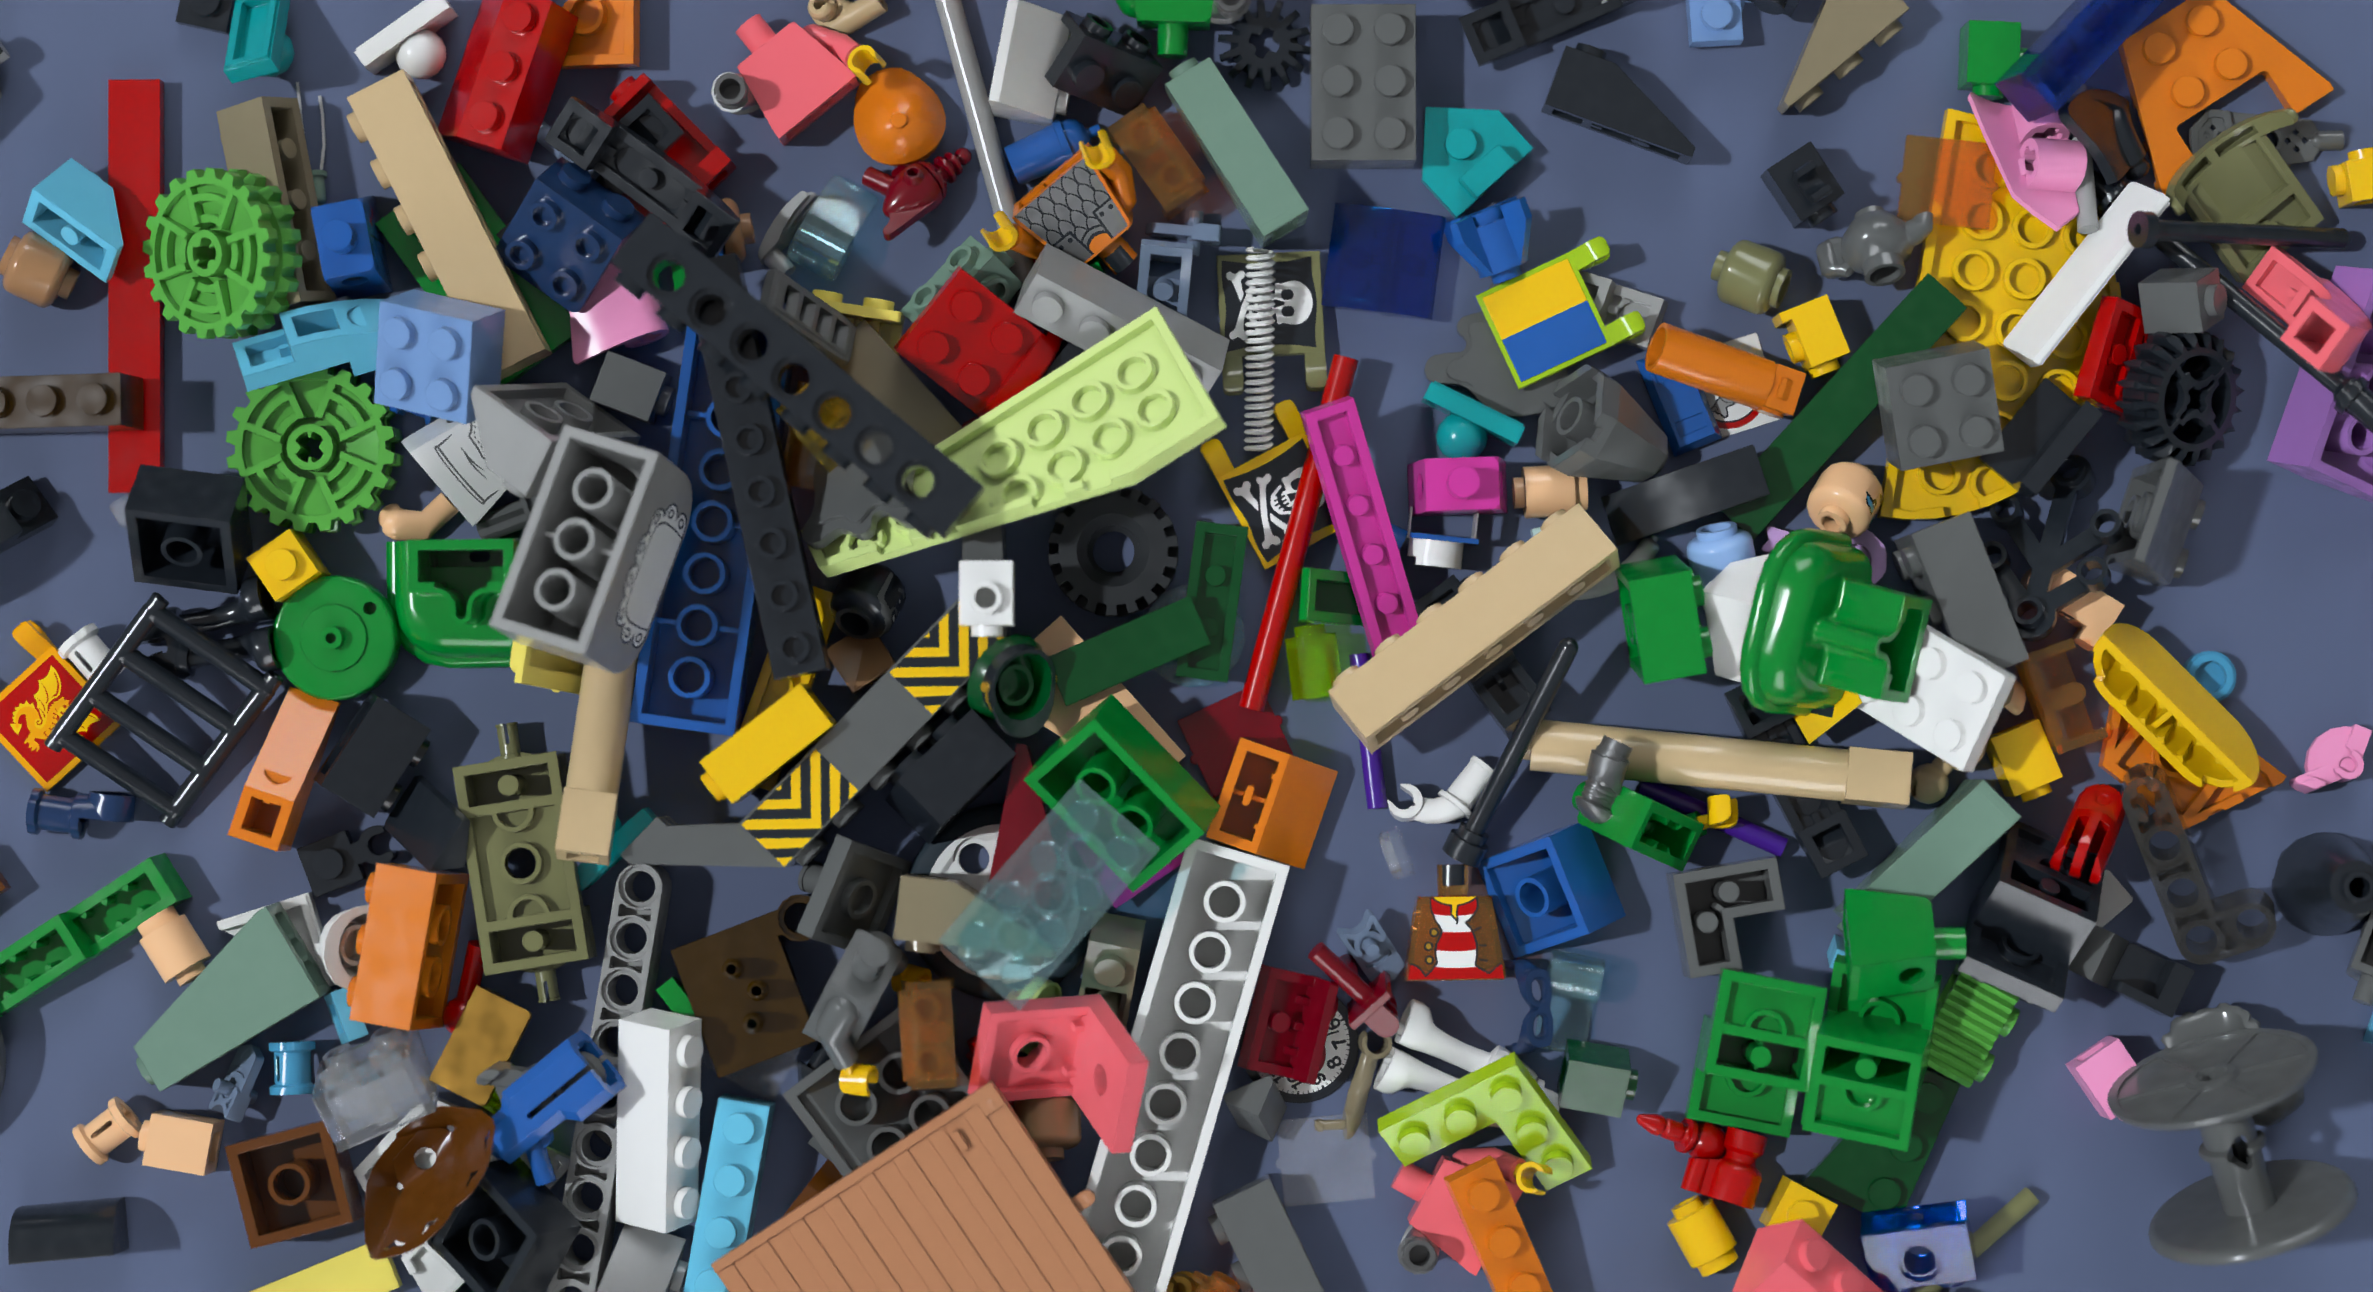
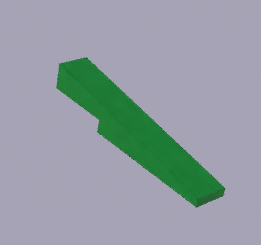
[0,853,192,1017]

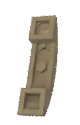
[840,319,963,446]

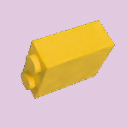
[699,683,837,804]

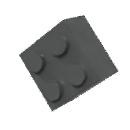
[1872,340,2004,471]

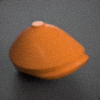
[854,67,946,167]

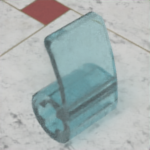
[786,175,878,282]
[1535,949,1605,1052]

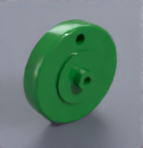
[273,576,401,701]

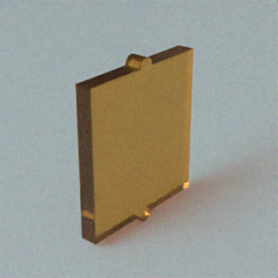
[1896,135,1998,230]

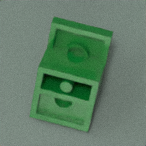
[1802,954,1942,1152]
[1685,967,1828,1138]

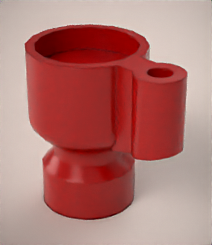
[1680,1126,1768,1210]

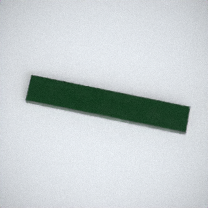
[1722,273,1967,540]

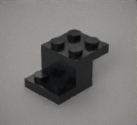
[1958,821,2105,1013]

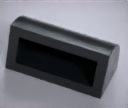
[8,1197,129,1265]

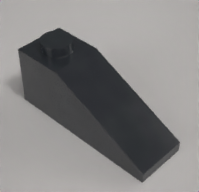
[1541,43,1696,165]

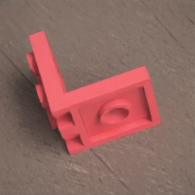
[967,994,1149,1154]

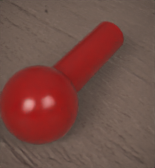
[442,940,484,1034]

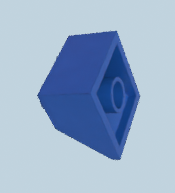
[1478,822,1626,959]

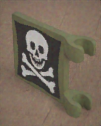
[1216,251,1327,396]

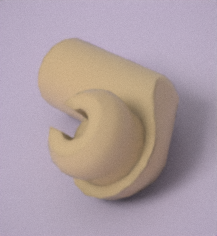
[807,0,888,34]

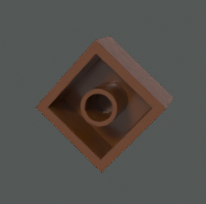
[225,1115,364,1249]

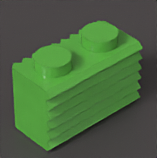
[1928,964,2020,1088]

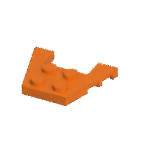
[2117,0,2334,195]

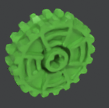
[142,168,303,339]
[226,367,404,534]

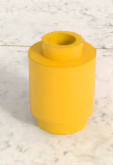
[1667,1195,1739,1277]

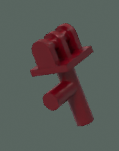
[1308,942,1399,1037]

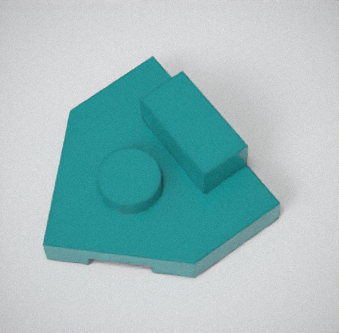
[1421,107,1533,219]

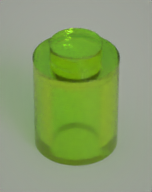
[1285,624,1341,701]

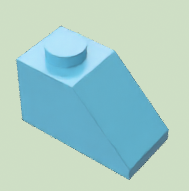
[22,158,124,283]

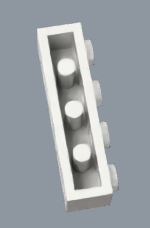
[615,1008,703,1234]

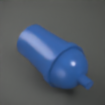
[1004,118,1101,185]

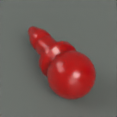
[1636,1114,1726,1158]

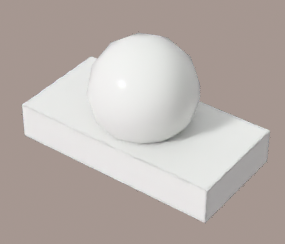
[354,0,458,79]

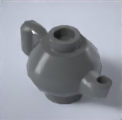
[1816,205,1933,286]

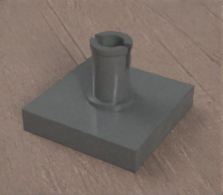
[796,834,912,950]

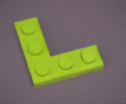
[1377,1052,1592,1191]

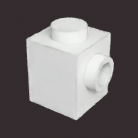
[959,561,1015,637]

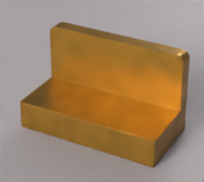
[429,985,532,1106]

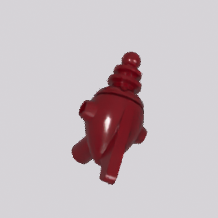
[862,148,972,241]

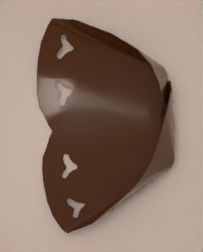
[364,1106,495,1260]

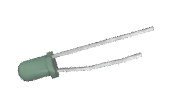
[296,82,327,206]

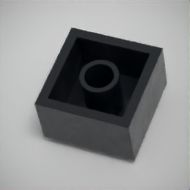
[124,464,253,595]
[885,709,1016,844]
[431,1157,582,1292]

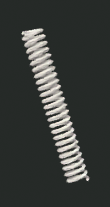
[1243,247,1276,452]

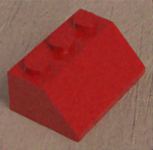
[438,0,579,164]

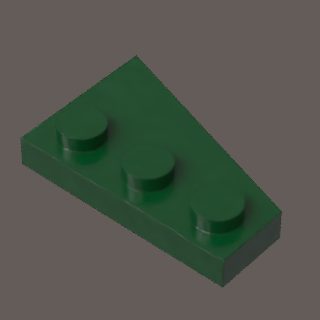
[1799,1070,1960,1228]

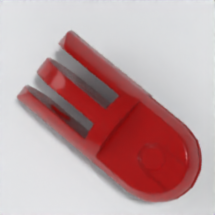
[2050,784,2126,884]

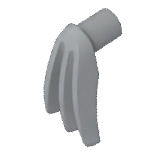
[758,191,823,277]

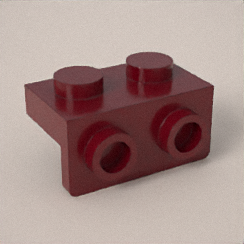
[1237,964,1339,1085]

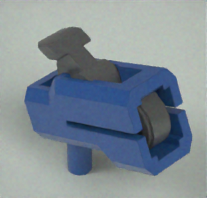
[476,1030,626,1186]

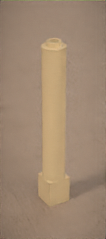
[555,654,639,866]
[1523,720,1913,810]

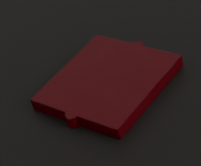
[1177,690,1294,798]

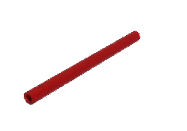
[1238,354,1359,712]

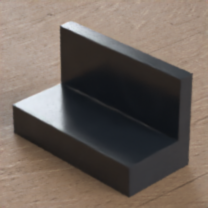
[1978,378,2103,498]

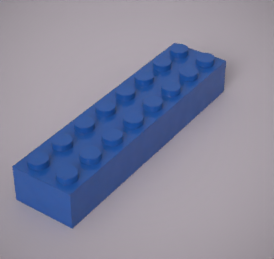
[629,326,793,736]

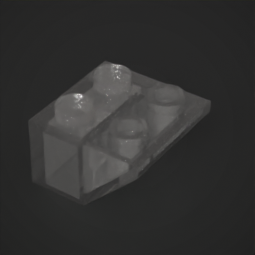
[312,1026,439,1153]

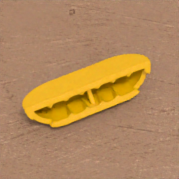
[2092,623,2260,791]

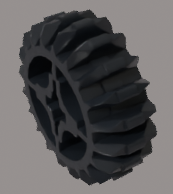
[2114,331,2245,467]

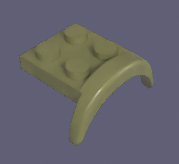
[2166,108,2325,283]

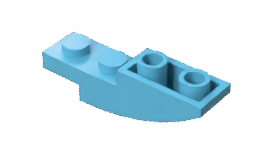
[232,299,384,391]

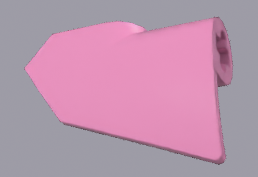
[1968,85,2087,232]
[570,263,669,365]

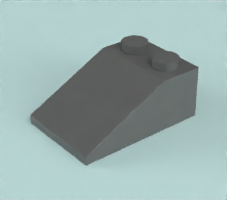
[2103,457,2206,586]

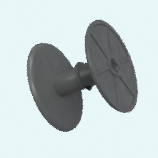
[2107,1028,2358,1265]

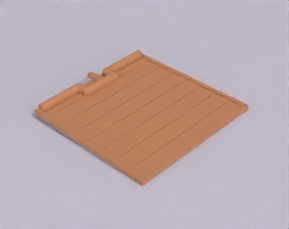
[711,1080,1136,1292]

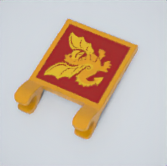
[0,620,121,792]

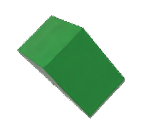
[1298,568,1364,627]

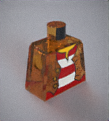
[1403,864,1506,981]

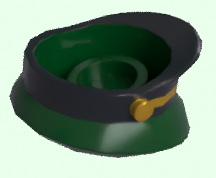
[967,634,1057,738]

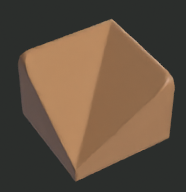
[827,636,896,694]

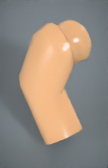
[378,492,459,541]

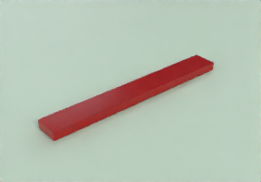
[108,79,165,494]

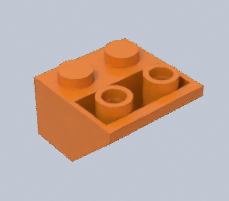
[1206,737,1338,869]

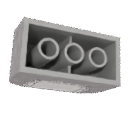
[489,425,692,674]

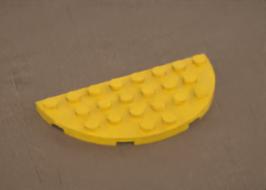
[1877,108,2121,520]

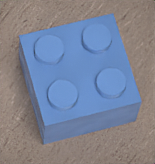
[374,289,505,424]

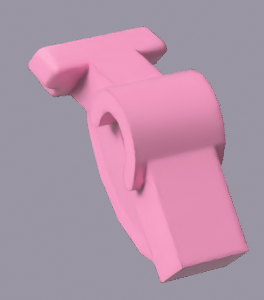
[2289,724,2372,794]

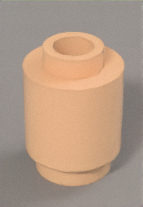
[1512,465,1588,519]
[137,906,211,987]

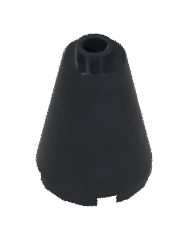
[2272,832,2373,936]

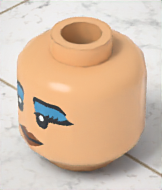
[1806,462,1884,538]

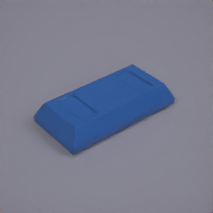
[1636,358,1723,457]

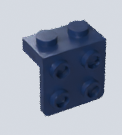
[495,157,646,313]

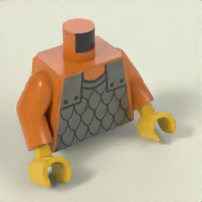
[980,129,1137,275]

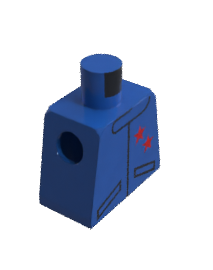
[311,195,393,299]

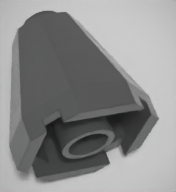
[1535,364,1668,482]

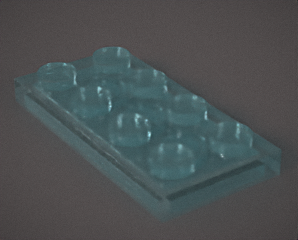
[938,779,1160,1011]

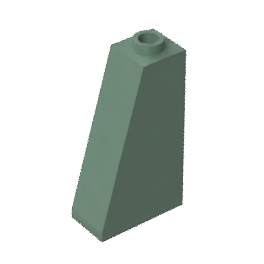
[1165,57,1309,249]
[1833,779,2021,934]
[133,901,333,1092]

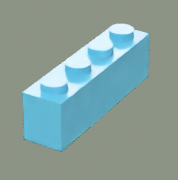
[684,1093,776,1292]

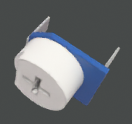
[1407,506,1479,569]

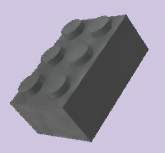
[1309,4,1416,169]
[1892,511,2029,669]

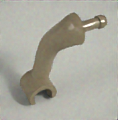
[1314,1031,1393,1140]

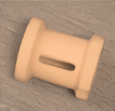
[72,1096,142,1165]

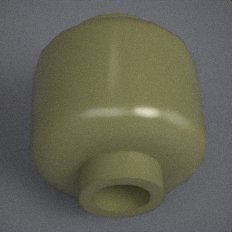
[1711,240,1792,315]

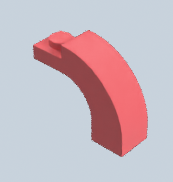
[2242,246,2372,373]

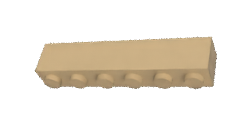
[346,69,553,380]
[1328,503,1620,754]

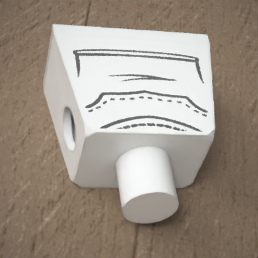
[401,418,507,527]

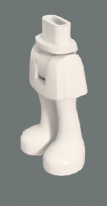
[1373,999,1560,1128]

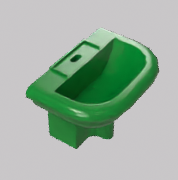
[1739,528,1933,716]
[386,539,521,668]

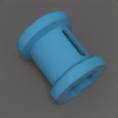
[269,1040,317,1095]

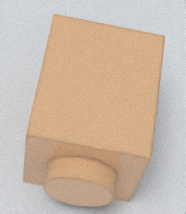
[138,1109,225,1176]

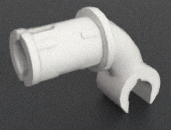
[1387,755,1493,824]

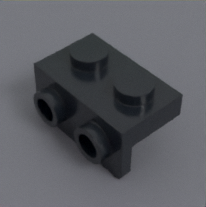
[1044,11,1163,119]

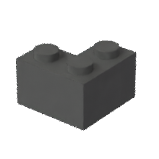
[1666,856,1785,979]

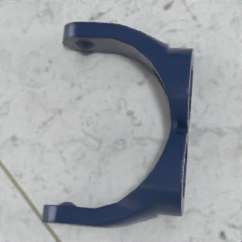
[1501,959,1553,1054]

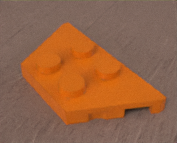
[2098,705,2287,830]

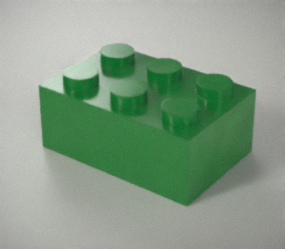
[1024,694,1221,893]

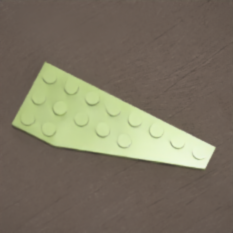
[801,306,1227,578]

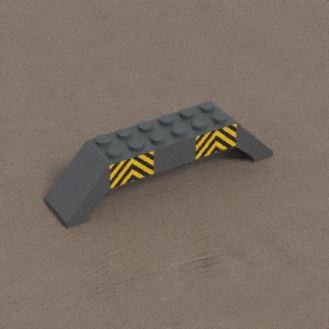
[620,524,1011,867]

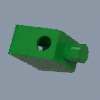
[1842,889,1966,1000]

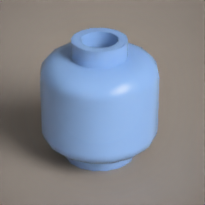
[1687,521,1756,589]

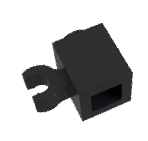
[1760,141,1845,228]

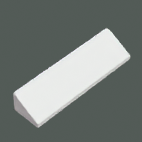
[2003,182,2170,367]

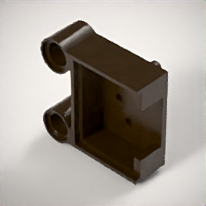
[670,894,817,1078]

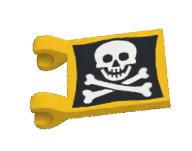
[1200,399,1335,570]

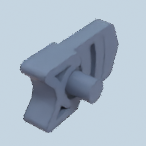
[1146,210,1222,257]
[1336,909,1404,982]
[209,1044,264,1123]

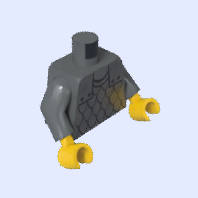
[802,929,932,1097]

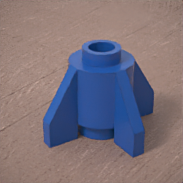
[1441,196,1532,284]

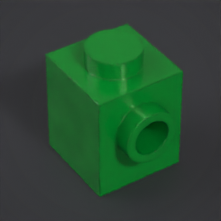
[1958,20,2028,100]

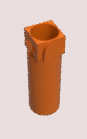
[1645,322,1806,419]

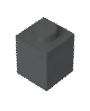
[2138,267,2227,334]
[589,351,676,425]

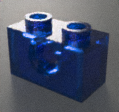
[1861,1200,1977,1292]

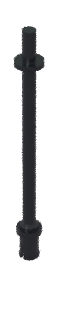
[2094,169,2373,433]

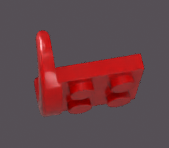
[894,266,1063,428]

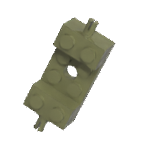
[452,722,597,1003]

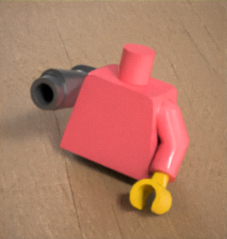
[711,14,887,146]
[1391,1147,1553,1276]

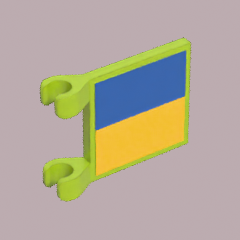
[1475,236,1645,390]

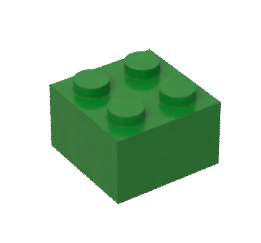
[1615,555,1713,684]

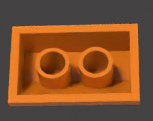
[347,863,469,1031]

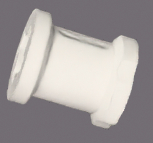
[58,623,125,680]

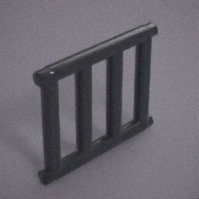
[44,592,283,828]

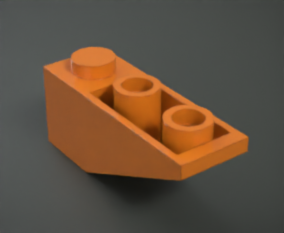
[227,686,341,852]

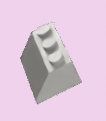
[470,382,641,498]

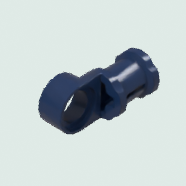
[26,788,136,840]

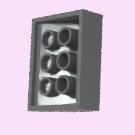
[782,997,971,1177]

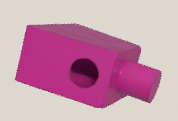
[1407,456,1507,516]

